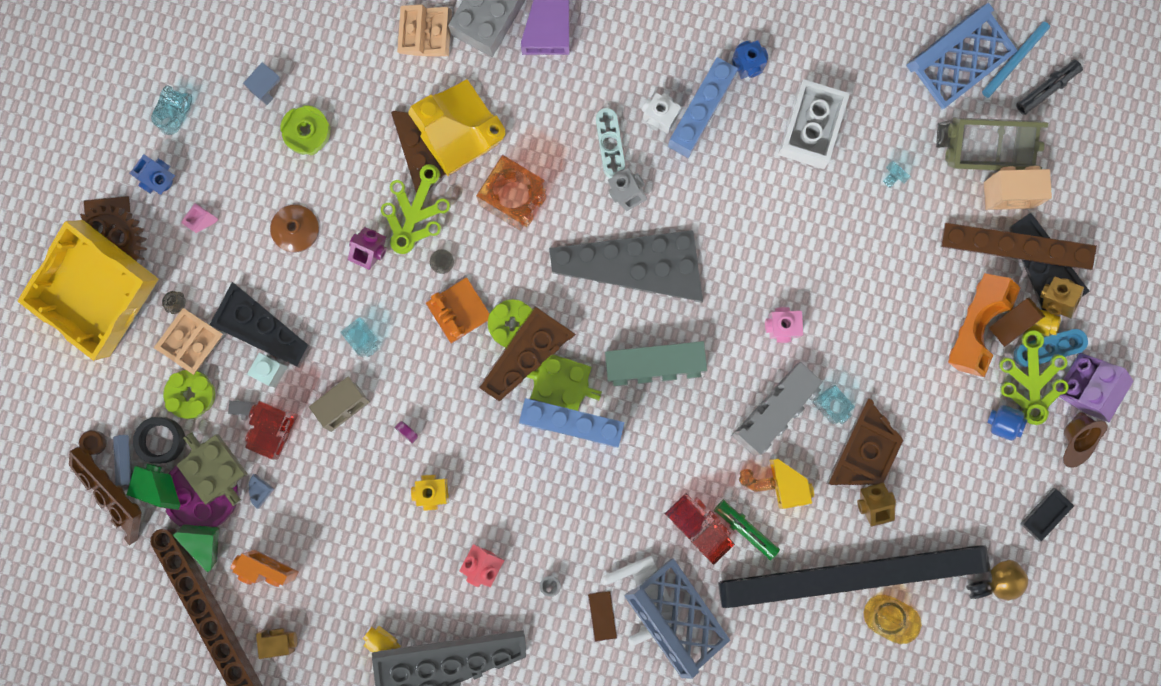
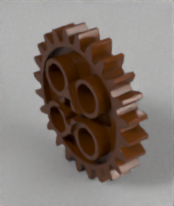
[80,205,147,261]

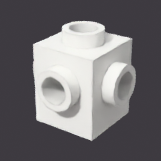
[642,93,681,134]

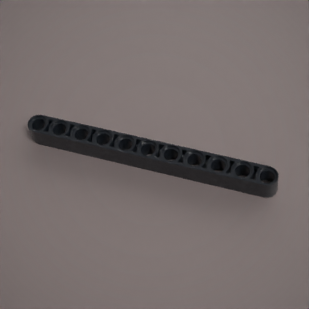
[718,545,991,608]

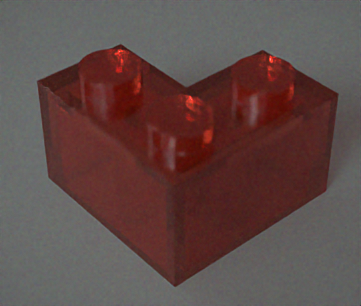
[245,401,298,460]
[664,493,735,565]

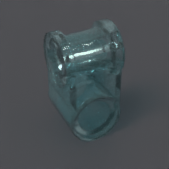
[151,85,192,135]

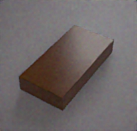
[989,297,1046,347]

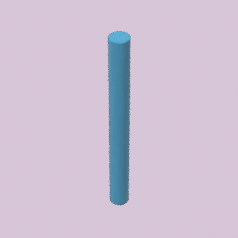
[982,22,1050,98]

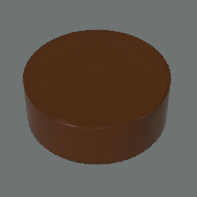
[79,430,107,455]

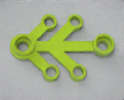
[381,164,451,254]
[999,330,1069,425]

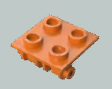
[426,277,490,344]

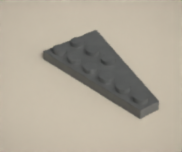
[549,230,703,303]
[372,630,526,686]

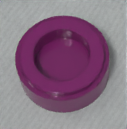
[394,421,418,444]

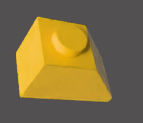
[769,459,814,509]

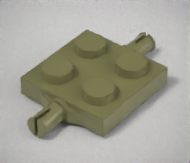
[177,432,248,506]

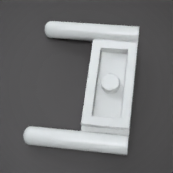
[602,555,680,646]

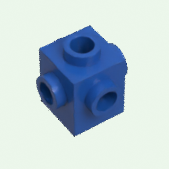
[731,40,768,79]
[129,154,175,195]

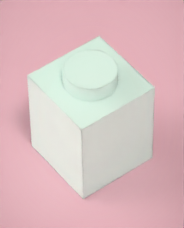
[247,353,288,388]

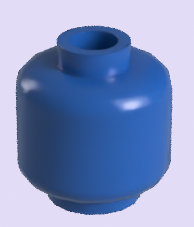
[987,405,1027,441]

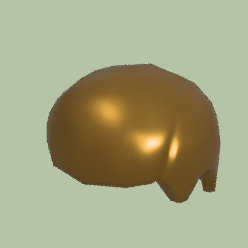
[989,560,1028,601]

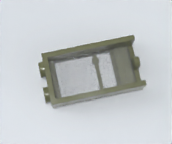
[945,117,1049,170]

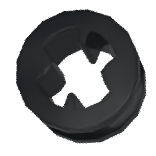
[966,580,992,599]

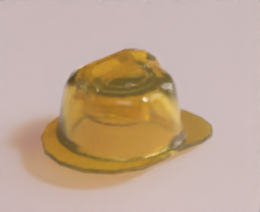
[863,594,921,644]

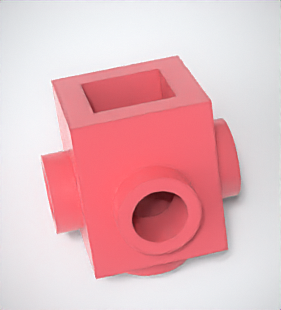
[459,544,505,588]

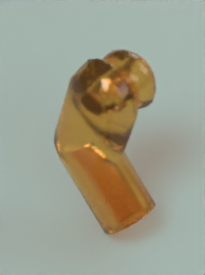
[739,469,776,492]

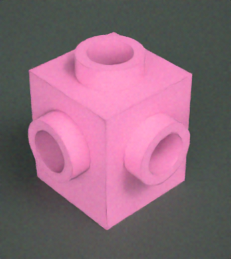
[765,307,803,343]

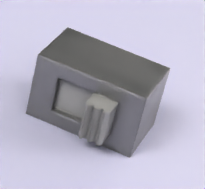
[228,400,255,420]

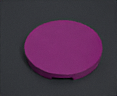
[165,465,238,527]

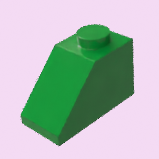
[126,463,180,510]

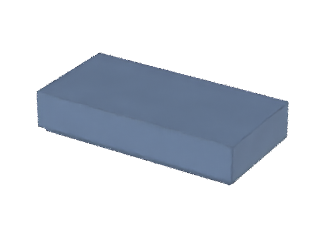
[113,435,131,486]

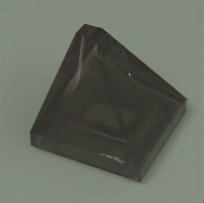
[936,119,953,148]

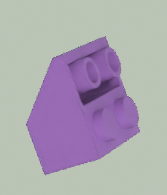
[1057,353,1134,423]

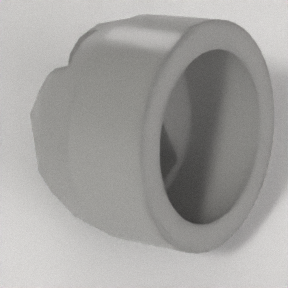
[540,576,561,597]

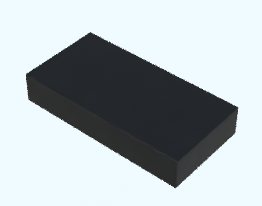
[1020,488,1074,542]

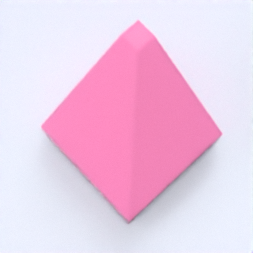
[181,203,218,233]

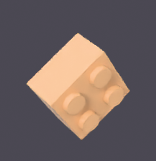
[984,166,1052,210]

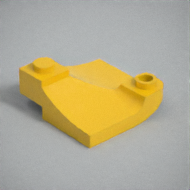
[408,79,505,176]

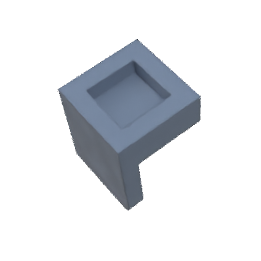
[243,62,280,105]

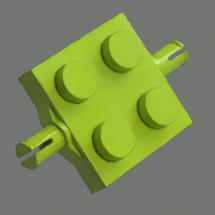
[527,355,602,411]

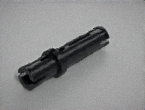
[1016,59,1083,115]

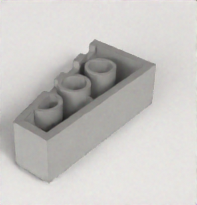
[731,362,823,455]

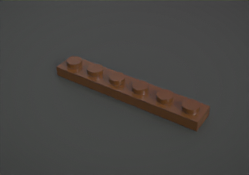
[940,223,1097,270]

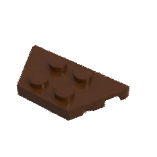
[391,111,446,193]
[826,398,904,485]

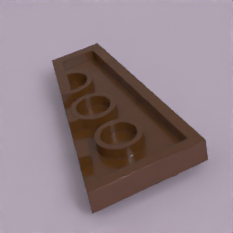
[479,306,576,401]
[69,446,142,545]

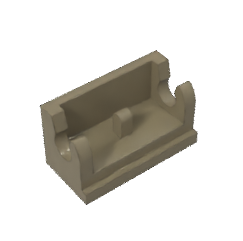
[309,376,370,432]

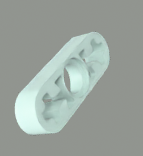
[596,108,625,178]

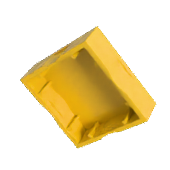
[17,220,159,361]

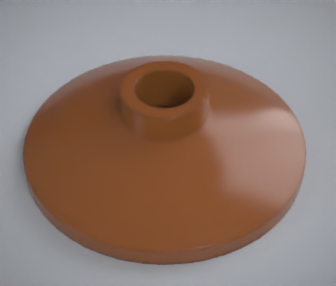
[270,205,319,253]

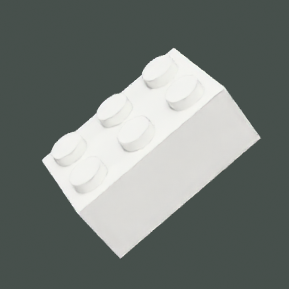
[778,79,850,169]

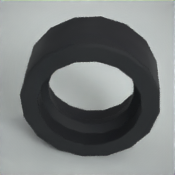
[133,417,185,464]

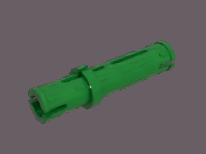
[713,499,780,561]

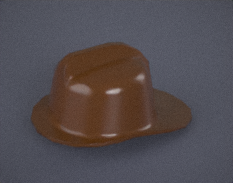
[1063,412,1108,468]

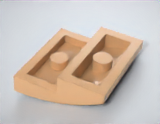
[397,5,452,56]
[154,308,223,375]

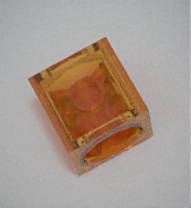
[476,154,547,231]

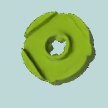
[280,105,331,155]
[487,299,532,347]
[163,370,215,419]

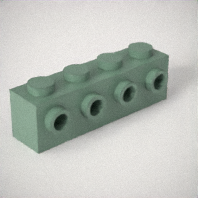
[605,341,707,386]

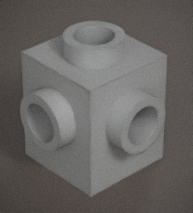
[608,168,647,211]

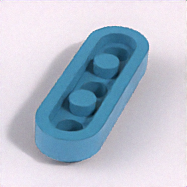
[1013,329,1088,367]

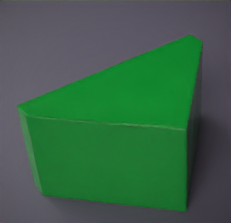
[173,524,219,572]

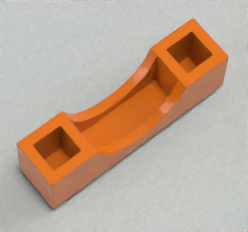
[948,273,1021,377]

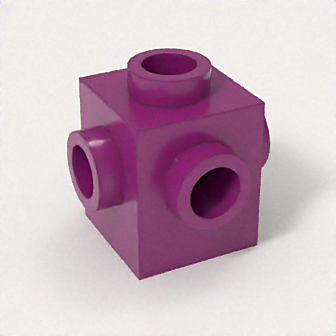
[347,227,387,270]

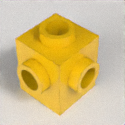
[411,474,449,511]

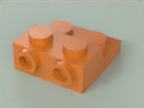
[230,550,299,587]

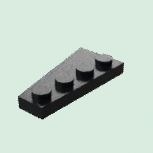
[1008,213,1090,311]
[210,282,310,368]

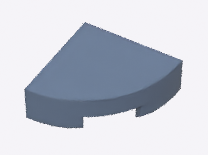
[249,474,274,509]

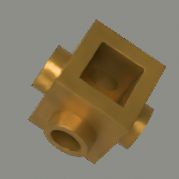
[1040,277,1084,319]
[857,483,896,527]

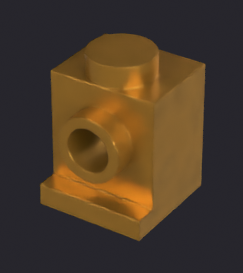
[256,628,298,659]

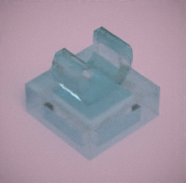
[883,160,911,188]

